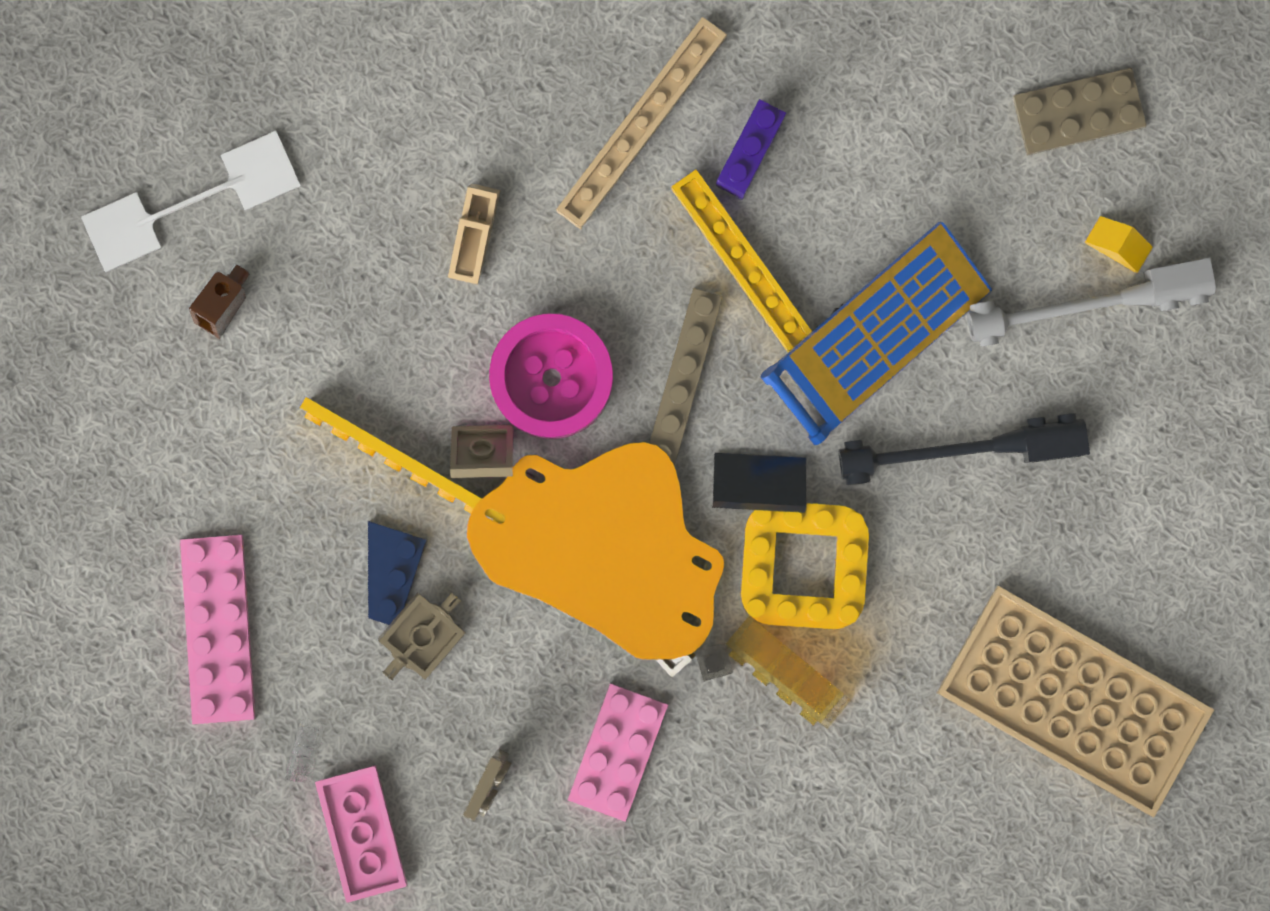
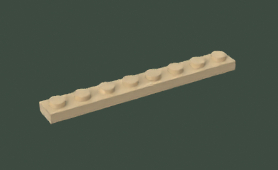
[556,17,727,229]

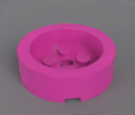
[489,314,613,439]

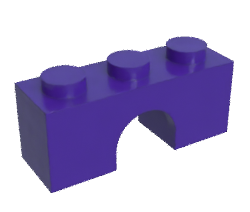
[716,99,786,200]

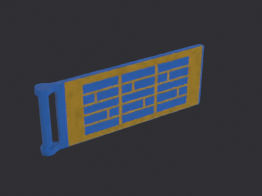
[760,222,992,445]

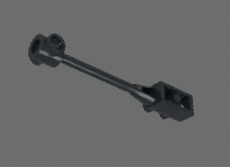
[838,413,1090,485]

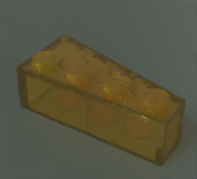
[726,616,850,729]

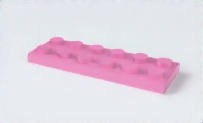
[180,535,256,724]

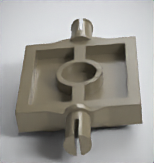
[378,592,466,680]

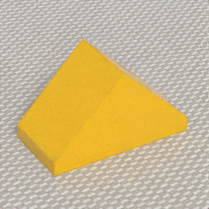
[1085,216,1153,273]

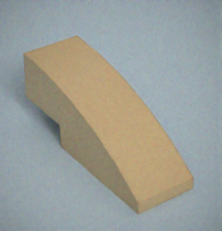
[448,183,501,284]

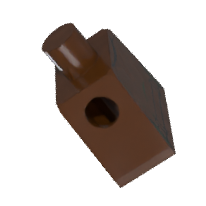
[189,264,250,339]

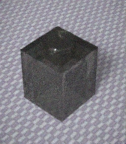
[695,642,733,682]

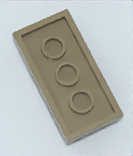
[1012,68,1147,156]
[463,749,512,821]

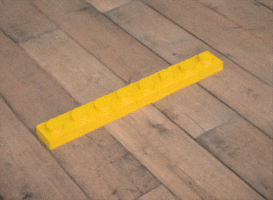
[671,169,812,352]
[300,397,505,524]

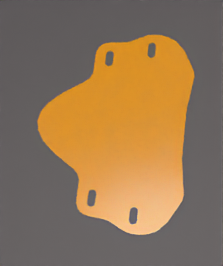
[467,442,724,660]

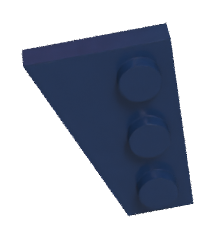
[368,521,427,625]

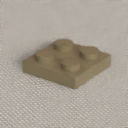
[450,425,514,478]

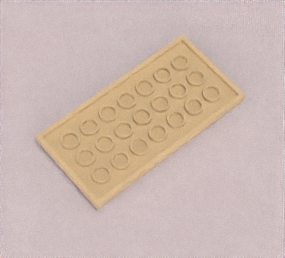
[936,586,1214,818]

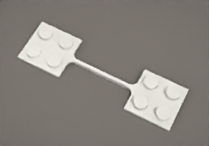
[81,131,301,272]

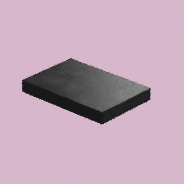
[712,453,806,513]

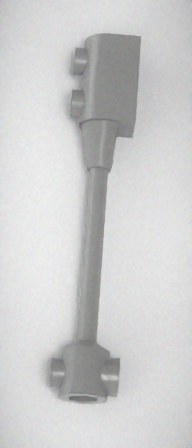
[967,258,1216,347]

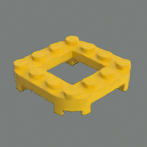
[740,503,869,629]

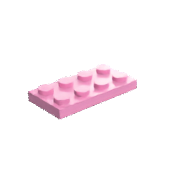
[568,683,668,822]
[315,765,408,903]

